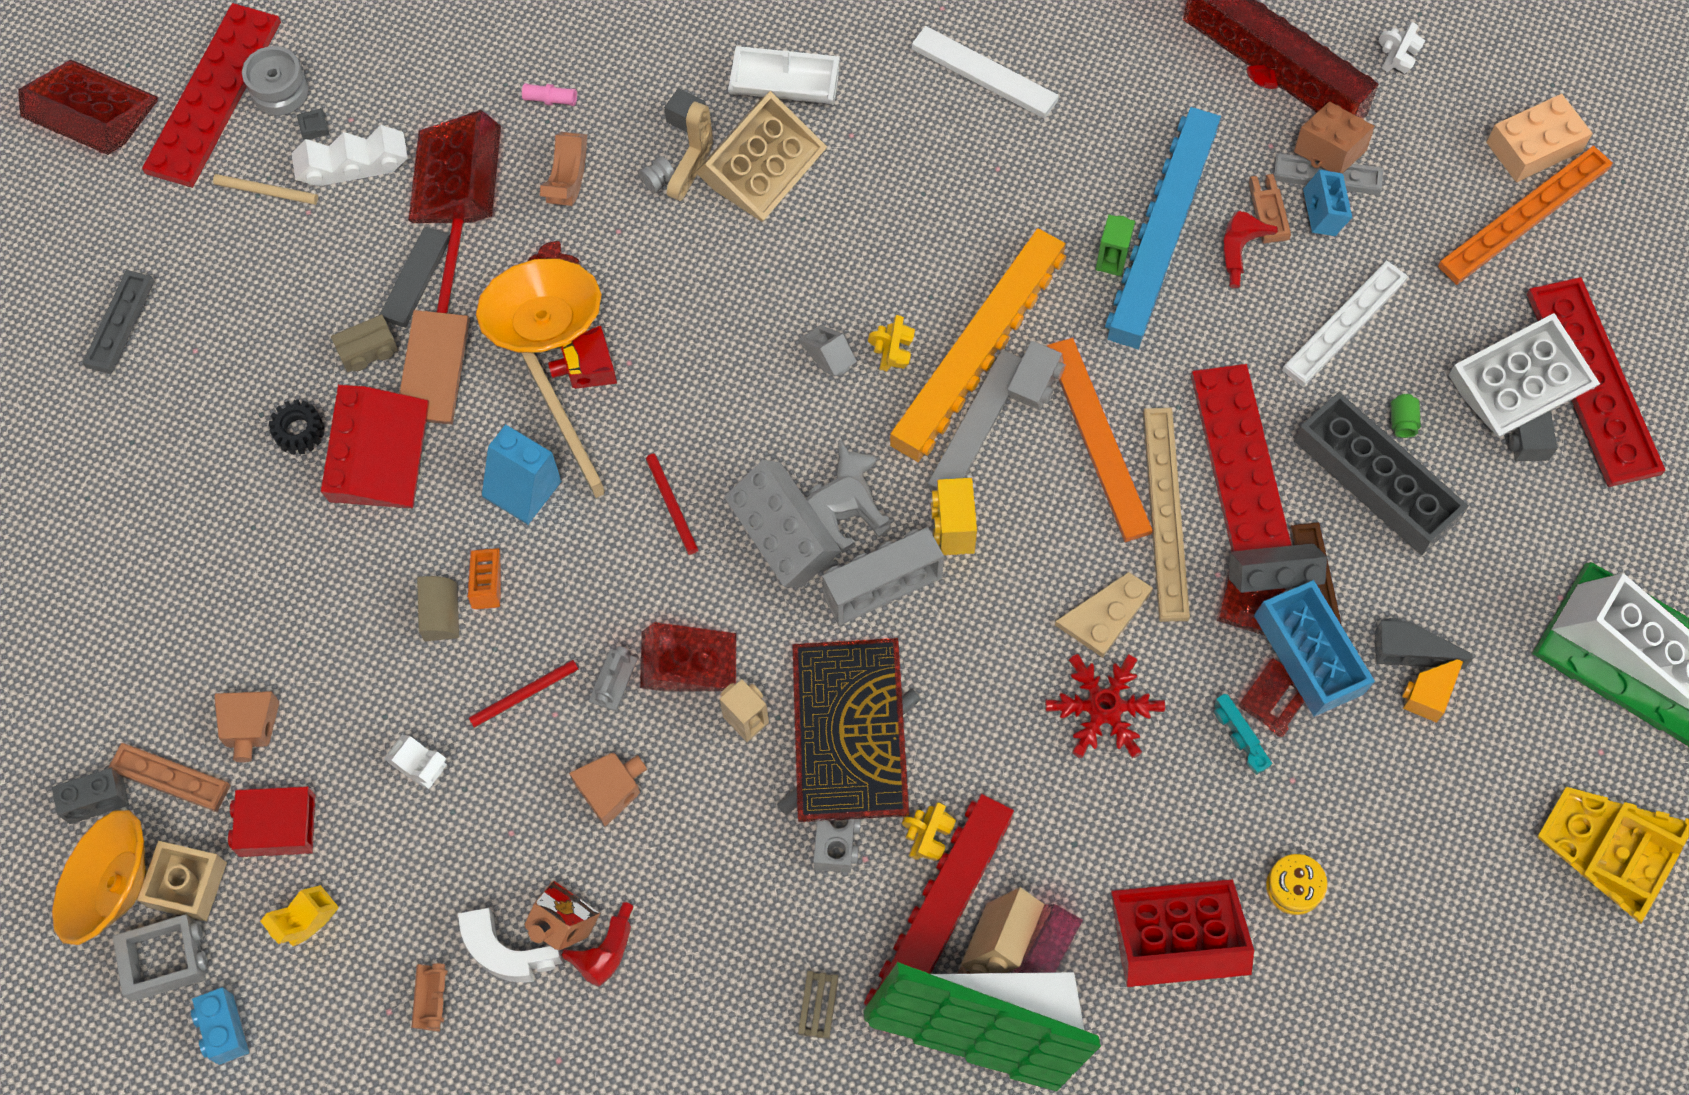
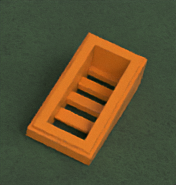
[467,548,501,609]

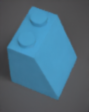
[482,424,562,525]

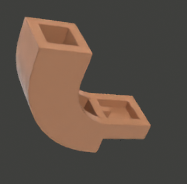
[540,131,588,206]

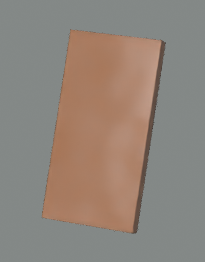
[399,310,470,425]

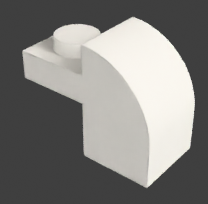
[384,735,447,789]

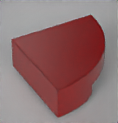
[1246,64,1278,89]

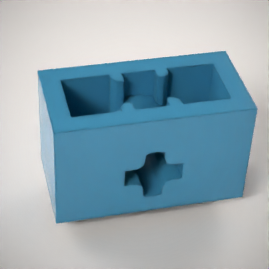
[1303,169,1353,236]

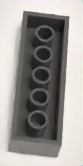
[1294,392,1469,555]

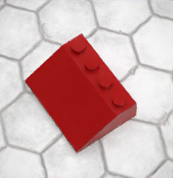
[321,384,429,509]
[1111,879,1254,987]

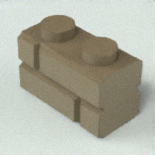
[331,314,399,373]

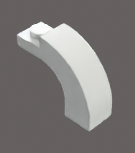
[458,908,563,982]

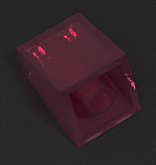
[1012,904,1083,973]

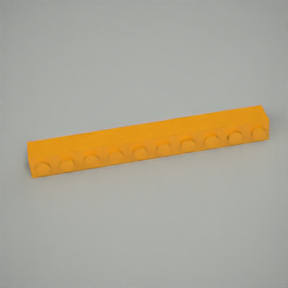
[890,228,1067,463]

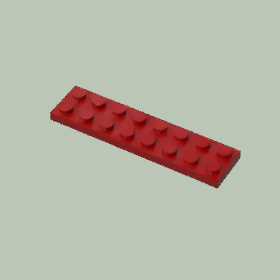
[142,3,281,188]
[1527,277,1666,488]
[1191,364,1292,552]

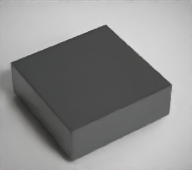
[297,108,329,140]

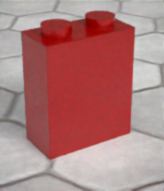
[228,786,316,857]

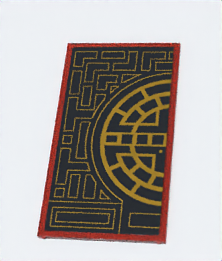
[792,638,909,823]

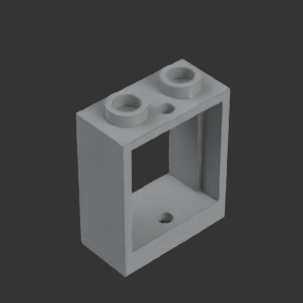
[112,914,209,1002]

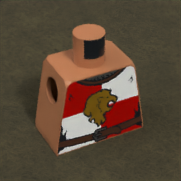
[524,881,600,950]

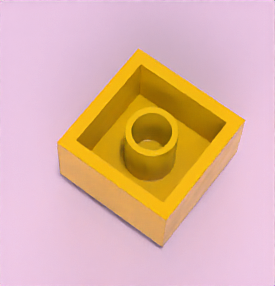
[931,478,977,555]

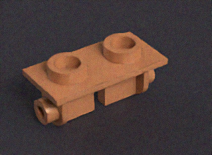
[411,963,448,1032]

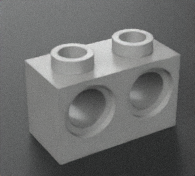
[813,812,861,873]

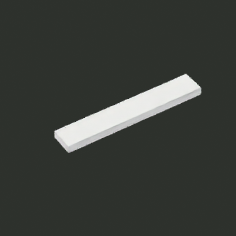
[912,26,1059,119]
[1282,260,1408,387]

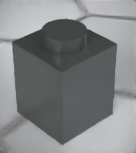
[664,88,706,133]

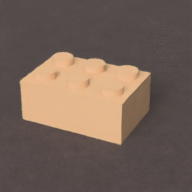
[1486,94,1593,182]

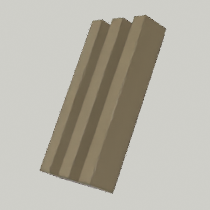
[798,971,839,1040]

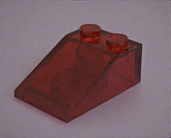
[640,622,736,692]

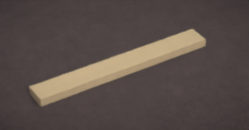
[1143,408,1190,622]

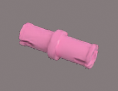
[522,83,577,106]

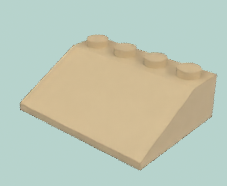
[695,91,827,222]

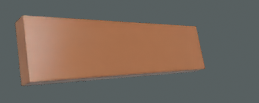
[108,743,231,812]

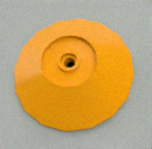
[476,259,602,353]
[52,810,146,945]

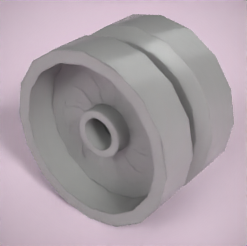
[242,46,309,115]

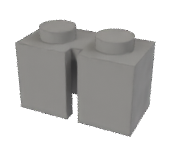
[1007,340,1066,410]

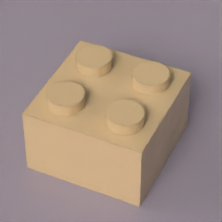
[137,841,227,922]

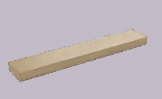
[522,352,605,498]

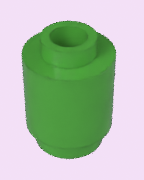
[1391,394,1421,438]

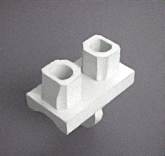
[1379,22,1425,74]

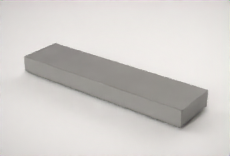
[1273,153,1384,196]

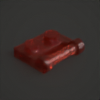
[1238,658,1305,737]

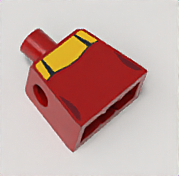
[548,326,617,389]

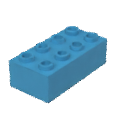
[1254,580,1375,717]

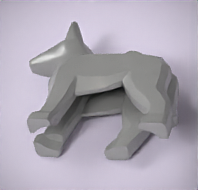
[806,440,891,572]

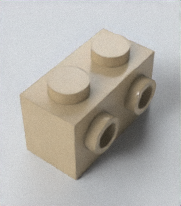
[720,679,769,742]

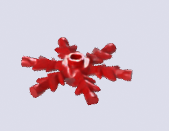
[1045,654,1165,759]

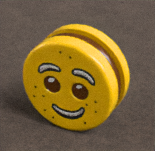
[1266,854,1327,915]

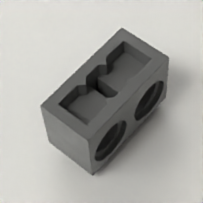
[52,768,129,824]

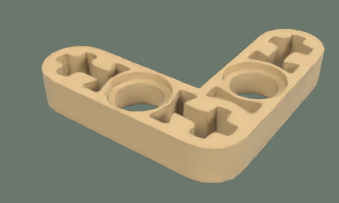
[667,102,713,201]

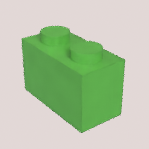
[1095,214,1135,277]

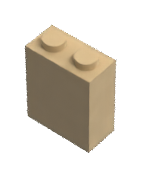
[961,887,1045,974]

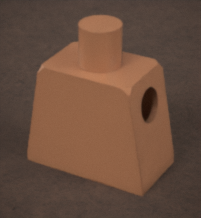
[215,691,279,763]
[569,753,647,827]

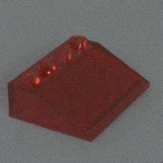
[18,59,158,155]
[408,110,501,223]

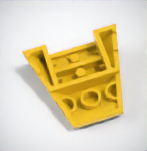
[1537,787,1689,924]

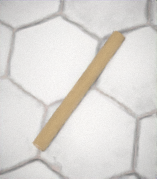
[213,174,318,205]

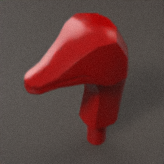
[1223,211,1278,288]
[561,902,634,987]

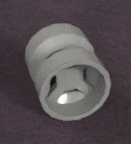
[639,156,675,193]

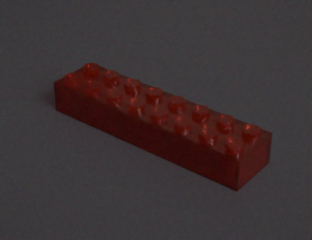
[1183,0,1379,119]

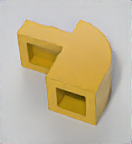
[260,885,339,947]

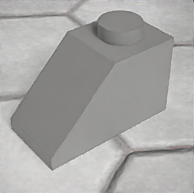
[798,325,857,376]

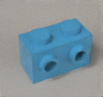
[191,987,249,1065]

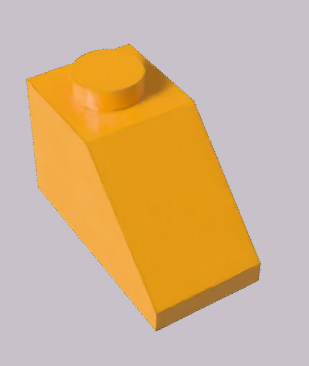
[1402,659,1463,723]

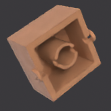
[1294,102,1375,173]

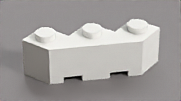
[292,125,408,186]

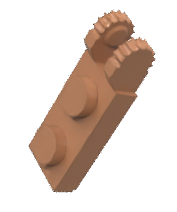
[1249,174,1291,243]

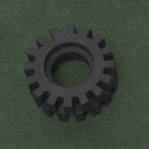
[269,400,325,455]

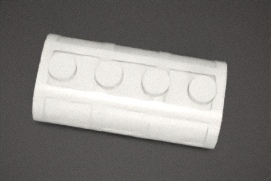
[728,46,840,105]

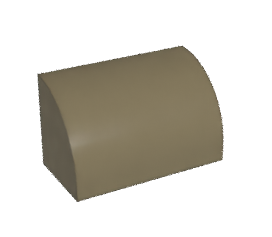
[417,576,459,642]

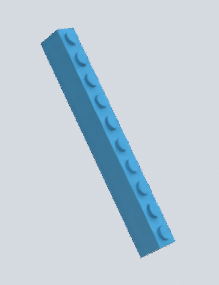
[1105,107,1221,350]

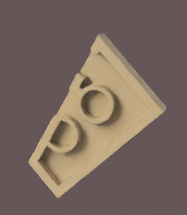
[1055,572,1153,658]

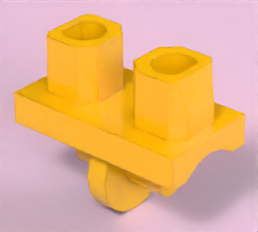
[868,315,915,372]
[901,802,956,861]

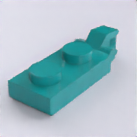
[1214,694,1273,775]

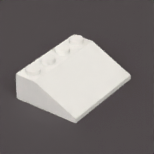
[1449,313,1600,438]

